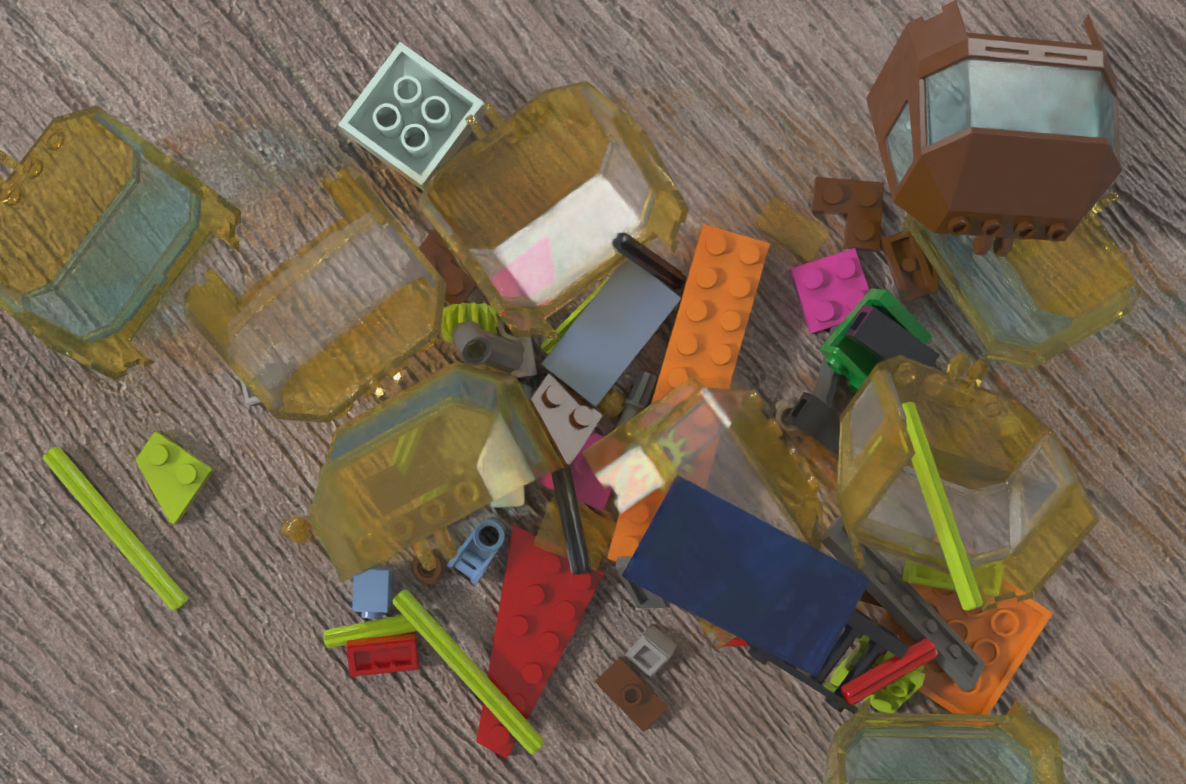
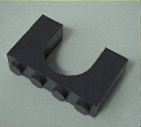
[785,306,940,471]

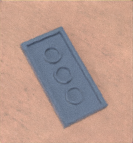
[541,258,681,407]

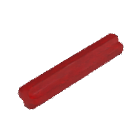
[841,638,938,705]

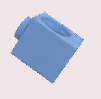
[352,567,393,619]

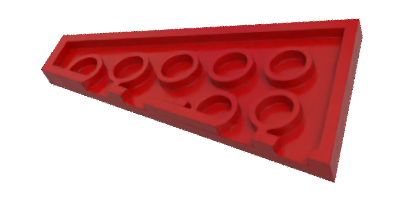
[476,524,605,759]

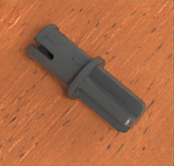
[614,370,658,440]

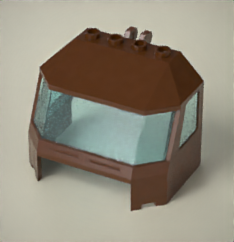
[866,0,1122,257]

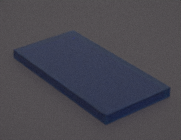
[622,474,871,677]

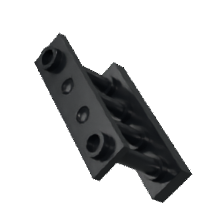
[741,566,909,716]

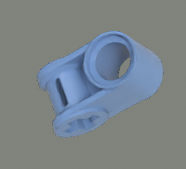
[447,519,507,586]

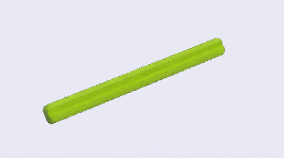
[894,402,983,610]
[43,447,188,611]
[392,589,545,754]

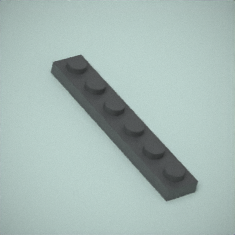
[820,515,985,691]

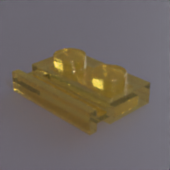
[533,496,616,571]

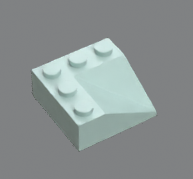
[338,42,486,193]

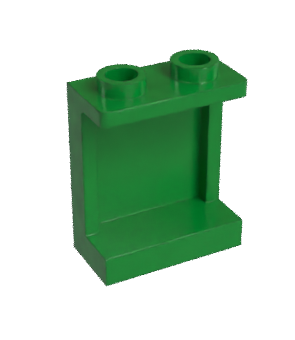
[819,288,932,398]

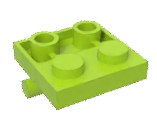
[830,635,925,715]

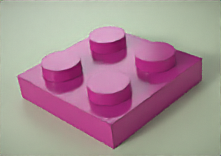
[789,248,869,334]

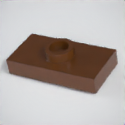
[595,656,668,732]

